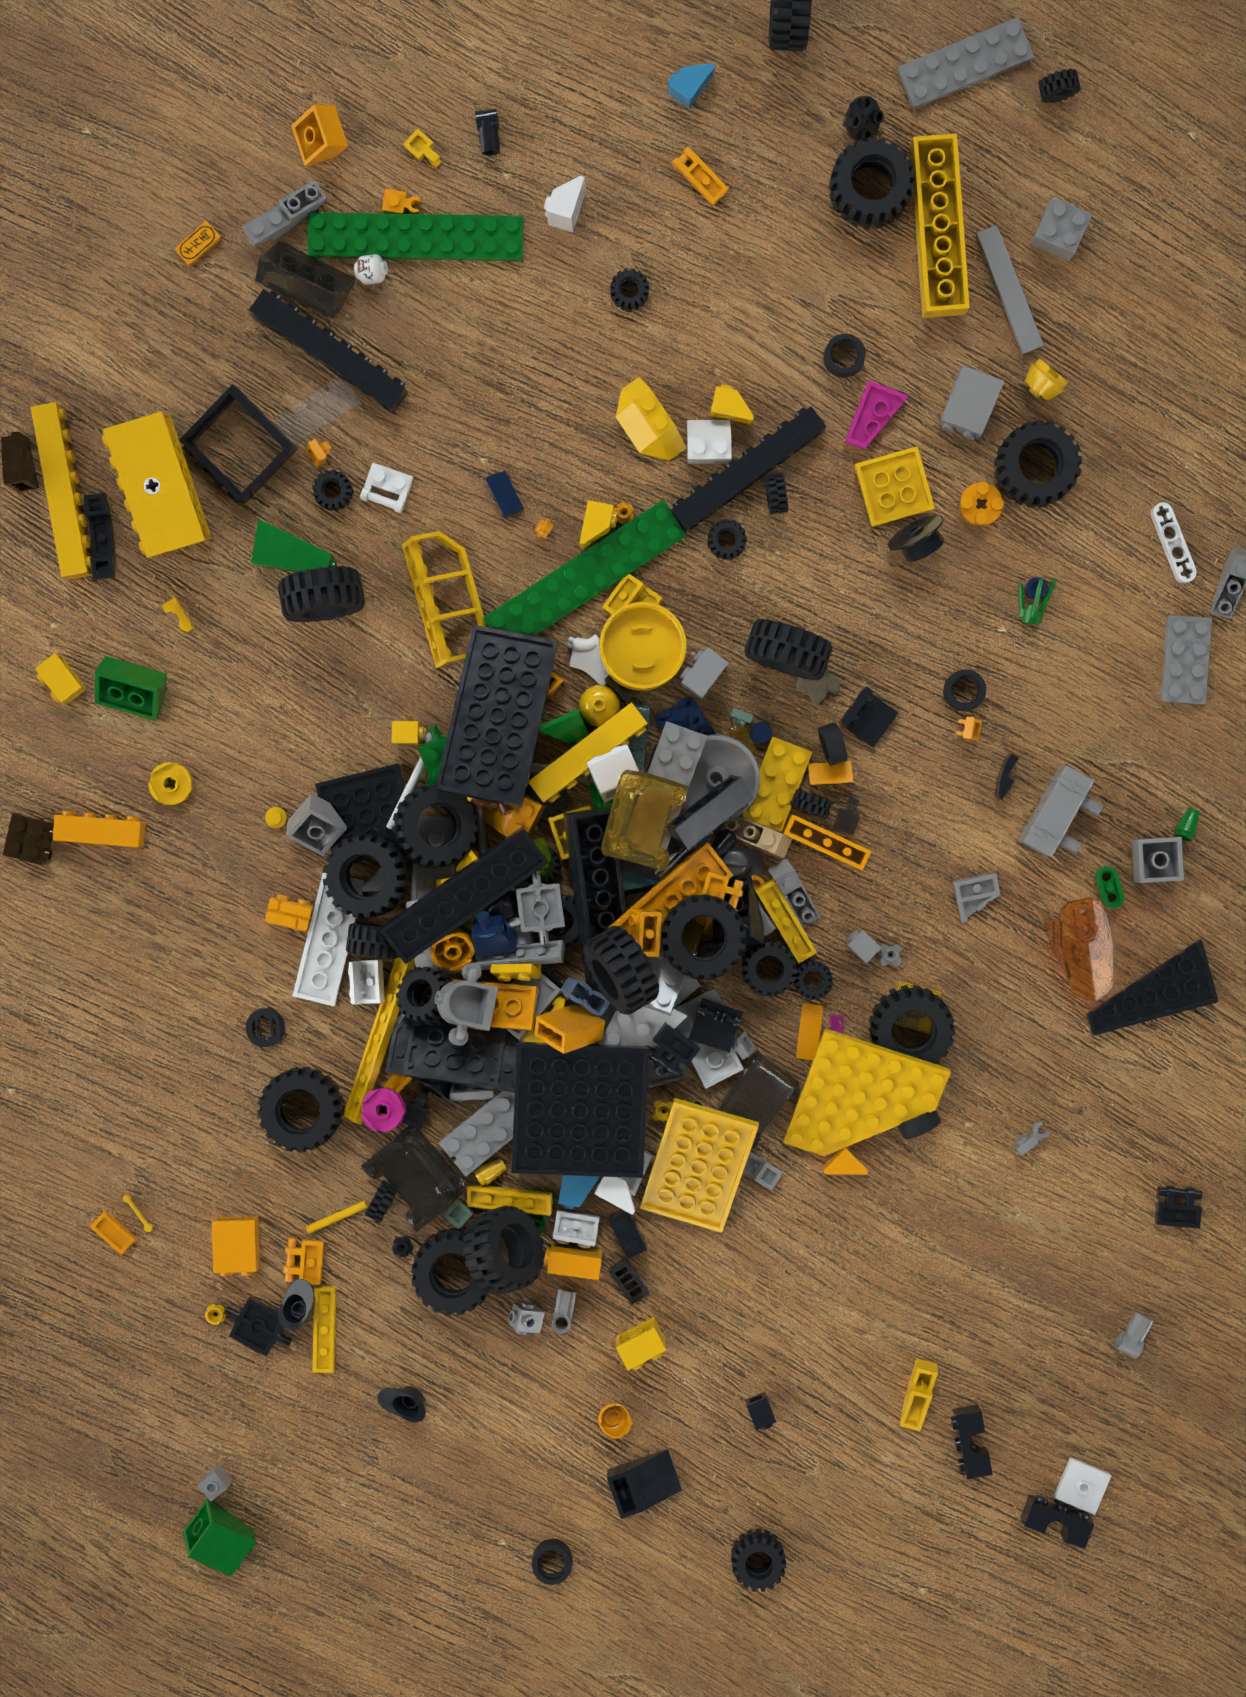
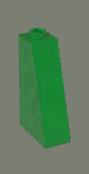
[251,520,337,573]

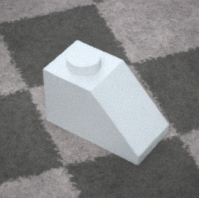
[595,1177,635,1215]

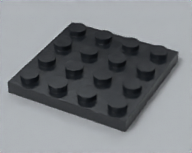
[315,763,405,863]

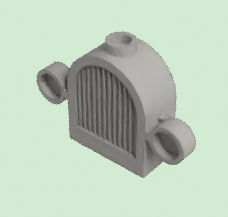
[435,963,498,1045]

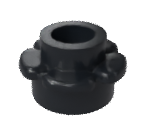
[392,1236,413,1257]

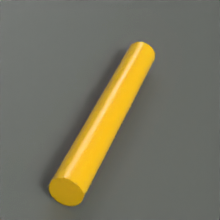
[306,1200,368,1234]

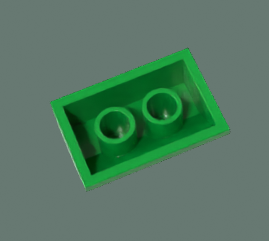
[95,656,167,721]

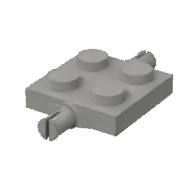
[516,870,565,945]

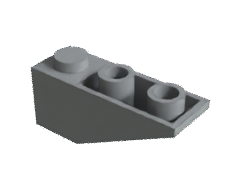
[1210,546,1246,619]
[767,858,820,928]

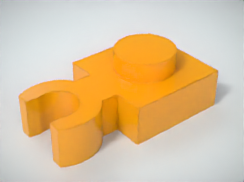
[382,189,422,214]

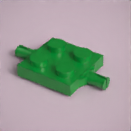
[417,724,447,785]

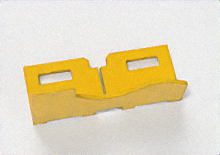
[161,595,195,632]

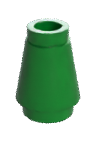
[1174,808,1200,842]

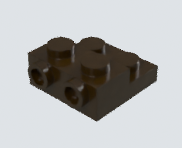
[2,813,54,865]

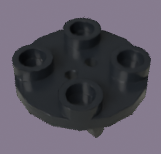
[842,96,884,142]

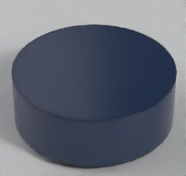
[1025,577,1048,599]
[750,722,772,744]

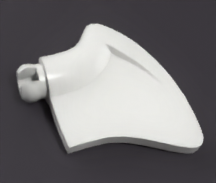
[567,634,608,685]

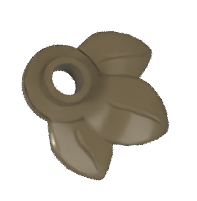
[797,667,840,705]

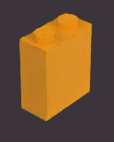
[534,1004,605,1054]
[212,1216,260,1276]
[544,1242,603,1280]

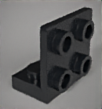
[838,686,898,747]

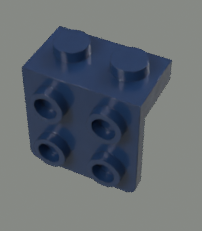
[654,695,716,736]

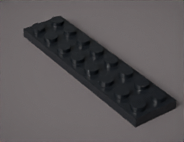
[379,826,548,964]

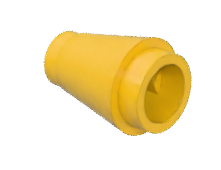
[473,1158,507,1186]

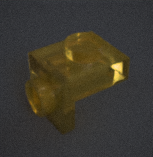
[724,725,758,753]

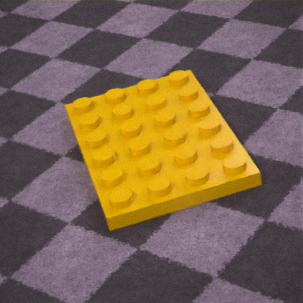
[640,1098,759,1232]

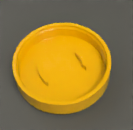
[599,602,686,691]

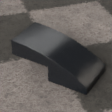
[995,753,1019,800]

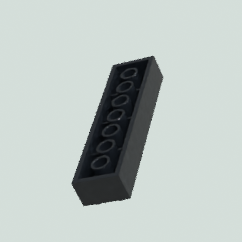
[563,807,626,989]

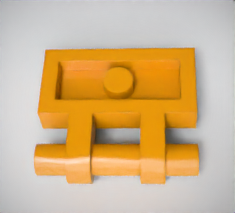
[701,872,744,919]
[283,1237,325,1285]

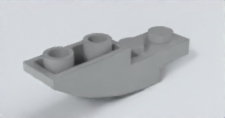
[242,180,327,247]

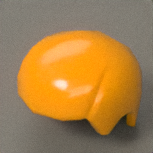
[598,1402,632,1439]

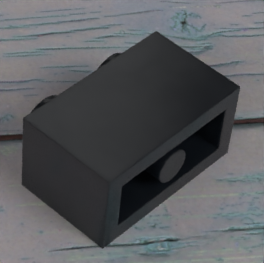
[609,1209,647,1259]

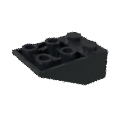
[713,875,764,948]
[607,1449,682,1519]

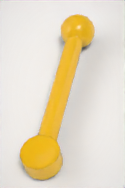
[123,1194,153,1232]

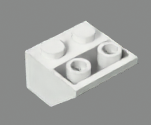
[587,744,643,803]

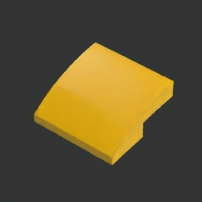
[602,574,664,615]

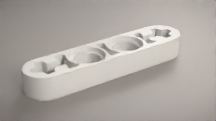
[1150,502,1197,583]

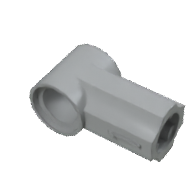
[552,1287,577,1334]
[1115,1311,1154,1359]

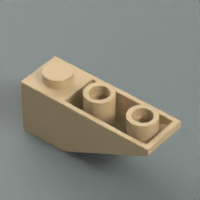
[720,816,792,858]

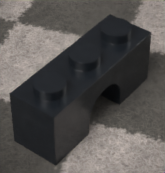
[950,1405,993,1479]
[1020,1495,1094,1549]

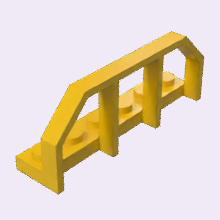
[402,531,487,669]

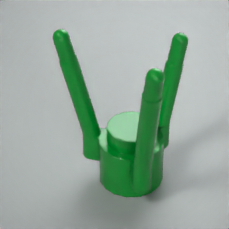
[1018,578,1056,625]

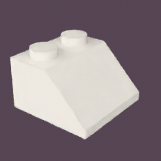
[544,176,586,233]
[687,420,732,464]

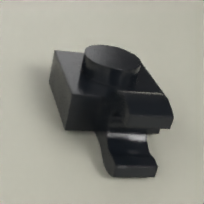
[402,1088,429,1130]

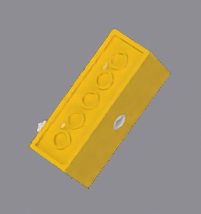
[102,411,212,558]

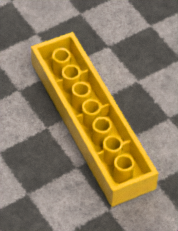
[910,133,970,318]

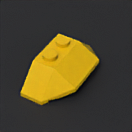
[616,377,687,461]

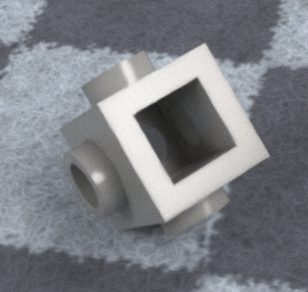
[508,1301,545,1335]

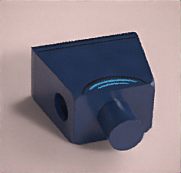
[471,911,518,959]

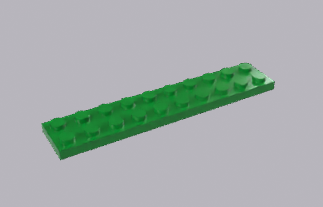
[307,212,524,261]
[483,499,687,636]

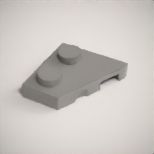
[953,872,1000,922]

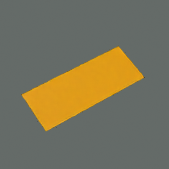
[796,1003,824,1060]

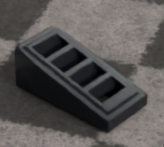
[608,1257,650,1305]

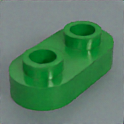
[1095,866,1124,909]

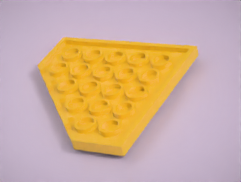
[783,1028,951,1156]

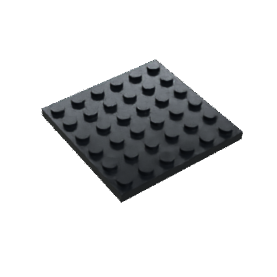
[511,1042,649,1178]

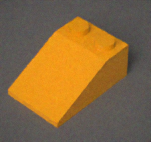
[473,794,547,837]

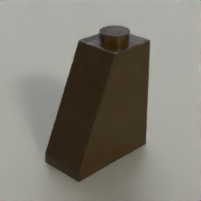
[1,432,39,492]

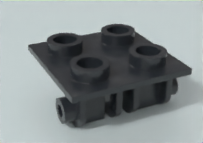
[688,998,743,1053]

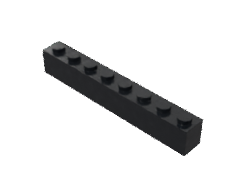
[249,289,408,414]
[671,406,826,534]

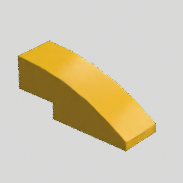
[899,1358,938,1431]

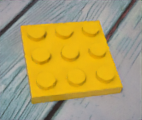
[854,446,935,528]

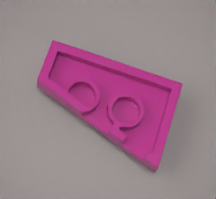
[844,380,909,450]

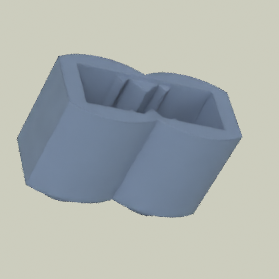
[560,977,610,1016]

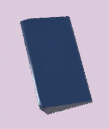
[485,470,524,519]

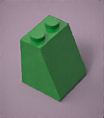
[183,1498,256,1576]

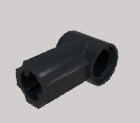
[475,109,500,156]

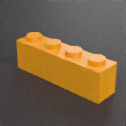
[53,811,146,847]
[782,814,872,871]

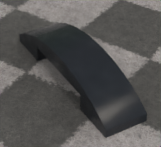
[83,493,116,580]

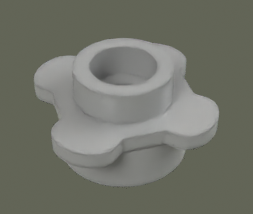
[880,944,902,966]

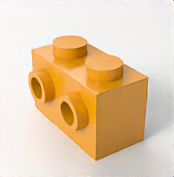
[629,909,662,957]

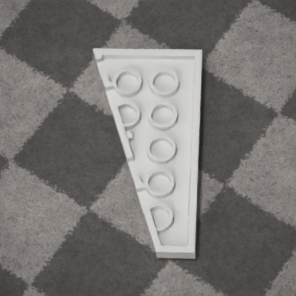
[598,1007,687,1048]

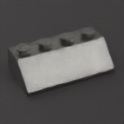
[255,241,356,319]

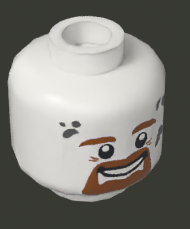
[354,254,388,285]

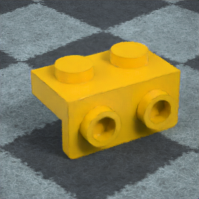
[490,964,542,981]

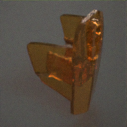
[1044,897,1114,1001]

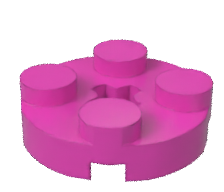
[361,1087,406,1132]

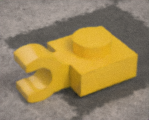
[403,128,442,168]

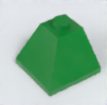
[539,709,589,745]

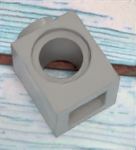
[846,929,881,964]
[197,1463,233,1502]

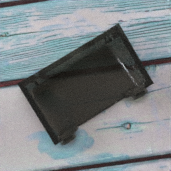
[715,1049,800,1149]
[361,1125,465,1232]

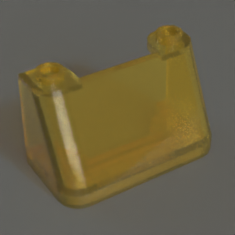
[601,770,688,871]

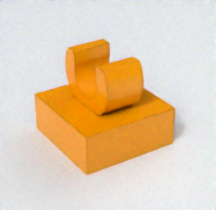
[305,439,332,468]
[956,717,982,742]

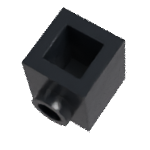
[746,1392,776,1430]

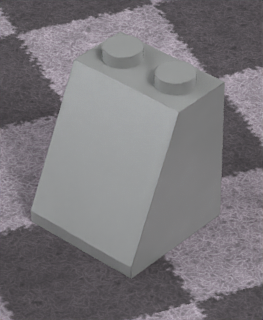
[938,365,1004,440]

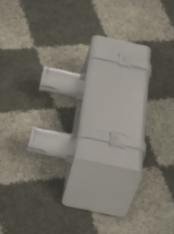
[1017,765,1103,858]

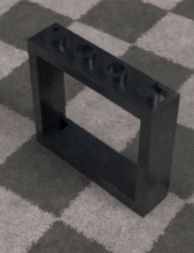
[179,384,298,504]

